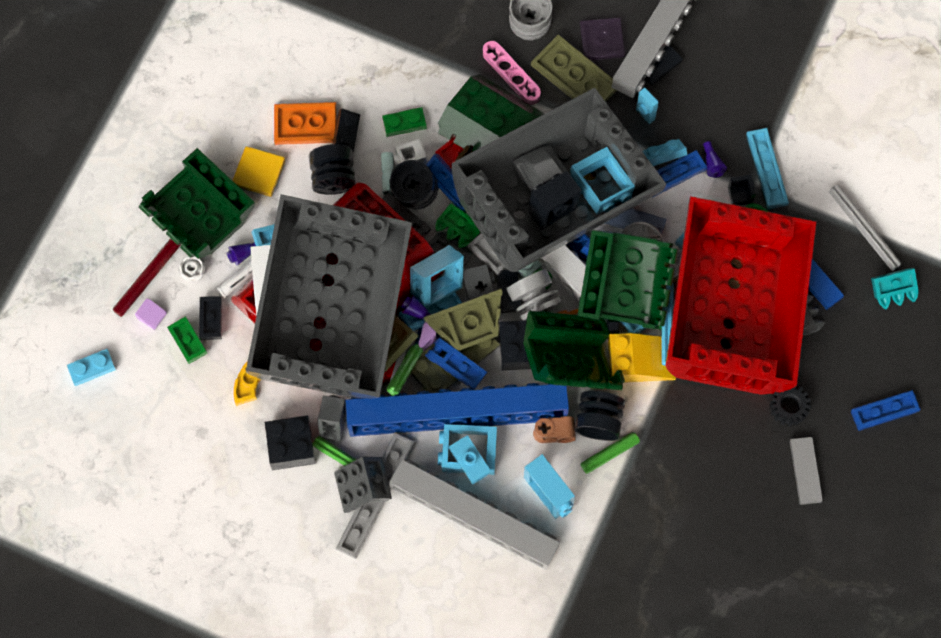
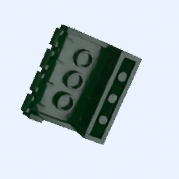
[438,74,545,153]
[139,148,255,259]
[577,230,678,329]
[523,310,625,390]

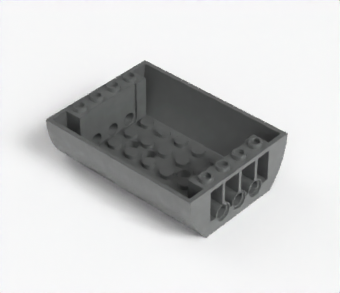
[452,88,666,272]
[246,194,412,398]

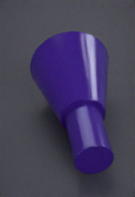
[703,141,727,178]
[227,242,256,266]
[400,295,431,320]

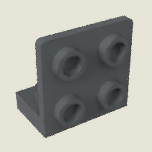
[334,457,392,513]

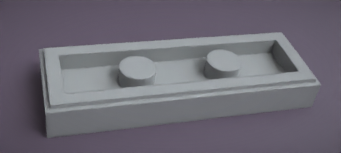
[789,437,823,505]

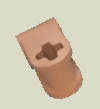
[533,416,576,443]

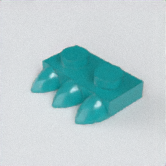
[871,268,918,309]

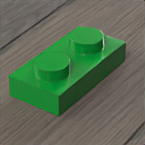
[382,107,427,137]
[167,316,208,364]

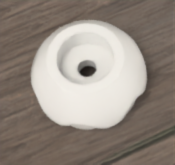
[178,256,205,281]

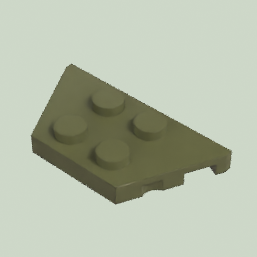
[423,289,502,351]

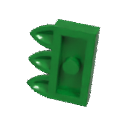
[435,203,481,248]

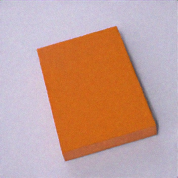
[274,102,337,145]

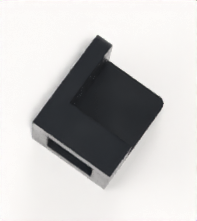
[728,174,756,206]

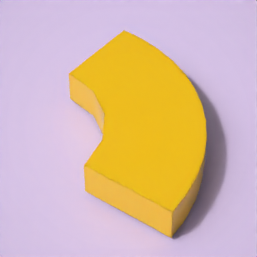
[233,361,262,406]

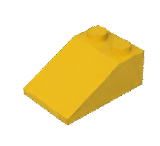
[608,333,676,383]

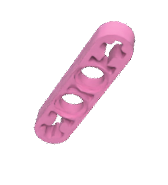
[483,41,541,105]

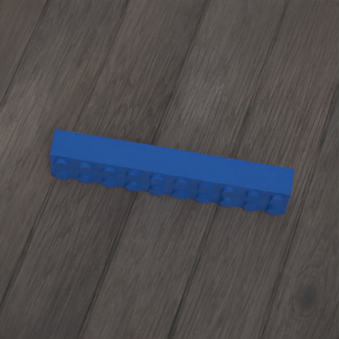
[346,383,569,437]

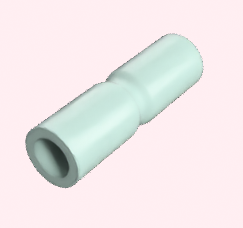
[381,152,394,195]

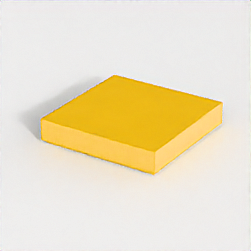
[232,146,285,197]

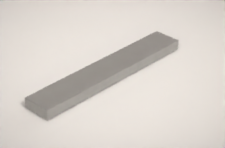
[336,432,415,559]

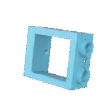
[570,147,635,215]
[410,245,464,309]
[438,424,497,475]
[524,454,575,519]

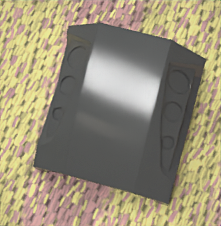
[512,145,571,192]

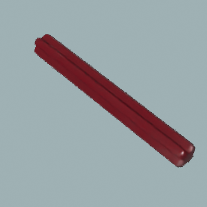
[113,239,181,317]

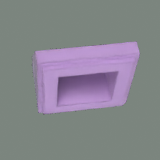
[135,298,167,330]
[418,323,436,352]

